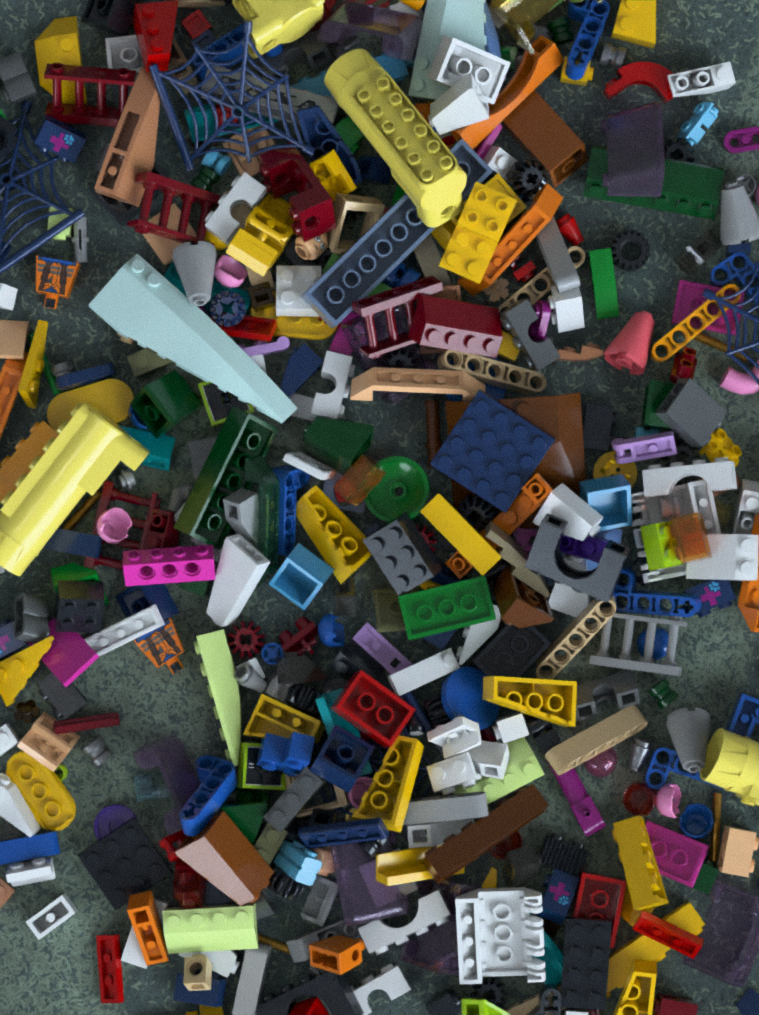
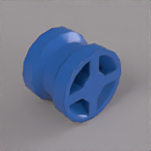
[261,642,284,665]

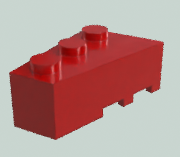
[133,1,178,73]

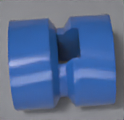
[382,262,421,288]

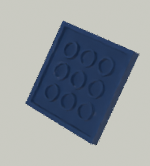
[430,389,555,513]

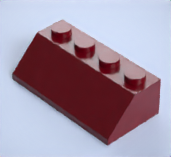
[408,294,503,358]

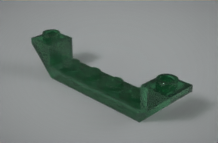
[244,455,280,588]

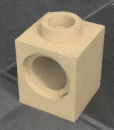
[183,954,212,991]

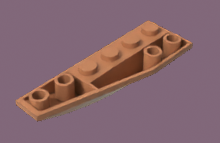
[94,67,163,207]

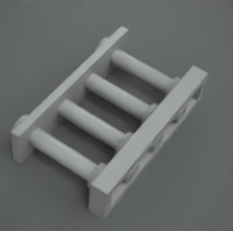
[589,607,688,676]

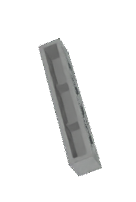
[201,65,338,126]

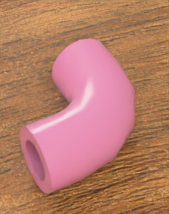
[719,358,759,395]

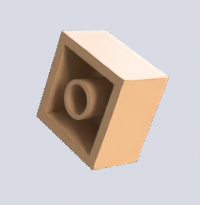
[717,825,759,878]

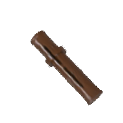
[425,400,443,468]

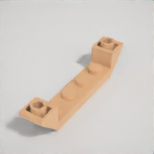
[350,367,486,401]

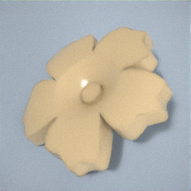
[483,278,509,302]

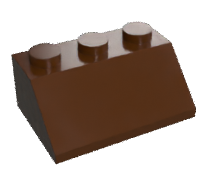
[492,564,554,628]

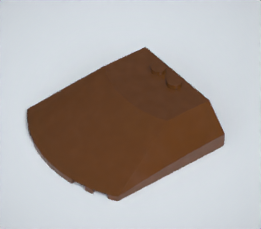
[446,392,586,529]

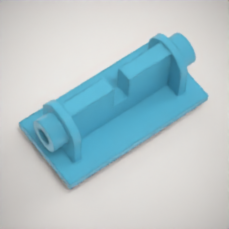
[677,101,719,147]

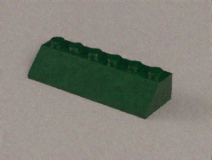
[583,145,724,220]
[174,406,278,550]

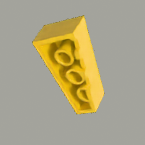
[611,0,656,49]
[296,485,372,584]
[482,676,577,727]
[352,735,424,833]
[612,815,669,911]
[613,959,657,1015]

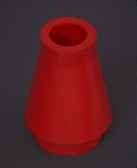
[556,213,585,246]

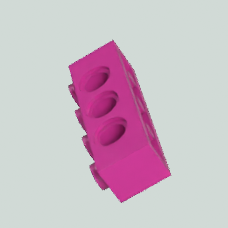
[123,545,216,586]

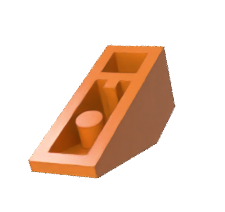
[127,891,169,966]

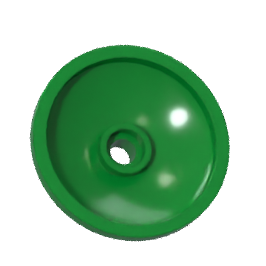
[363,456,430,522]

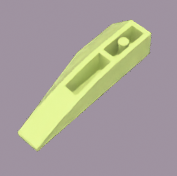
[194,629,242,766]

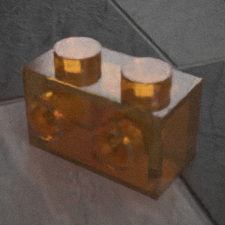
[333,454,386,506]
[670,512,712,564]

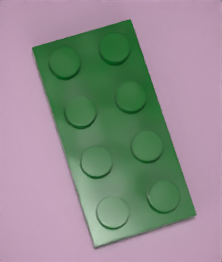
[398,576,496,641]

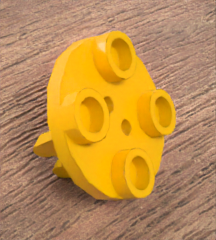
[699,428,742,467]
[593,451,638,488]

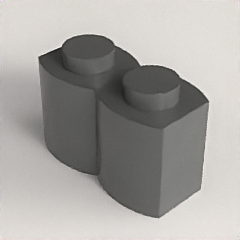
[0,52,38,105]
[13,592,50,644]

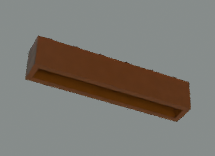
[423,784,549,885]

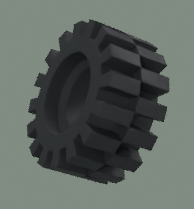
[610,230,651,272]

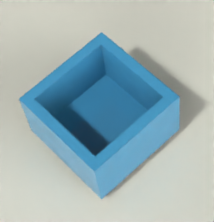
[579,474,632,531]
[269,543,335,611]

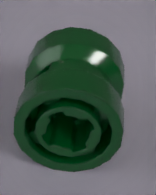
[547,17,574,46]
[190,165,221,192]
[648,678,679,709]

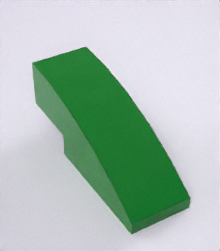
[588,248,619,320]

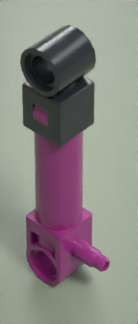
[524,715,606,837]

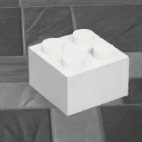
[276,266,321,317]

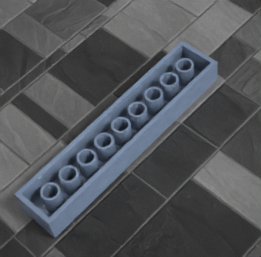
[300,139,493,329]

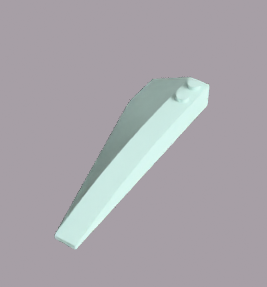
[408,0,487,102]
[89,254,297,423]

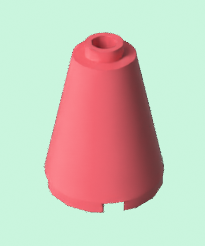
[603,311,655,375]

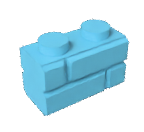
[274,840,322,886]

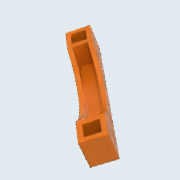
[450,35,565,149]

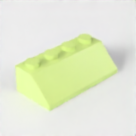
[453,737,545,805]
[162,903,258,954]

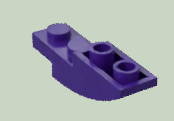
[560,535,609,563]

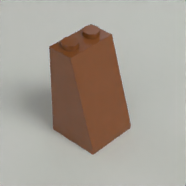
[501,90,589,188]
[174,811,274,906]

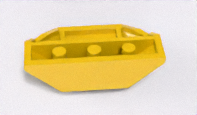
[34,16,87,104]

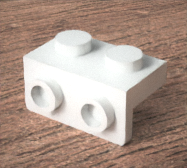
[427,716,482,759]
[426,752,481,795]
[6,856,56,887]

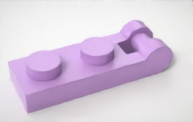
[238,336,290,357]
[611,431,677,464]
[352,622,413,675]

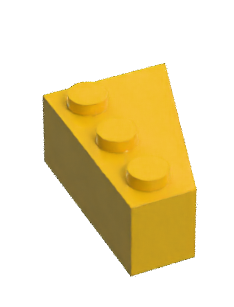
[243,694,325,744]

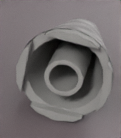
[720,181,759,245]
[172,241,217,306]
[666,707,711,773]

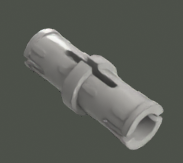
[71,217,89,263]

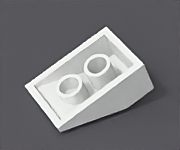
[427,35,511,105]
[686,534,759,581]

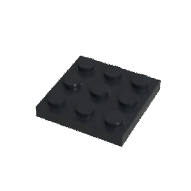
[78,817,172,911]

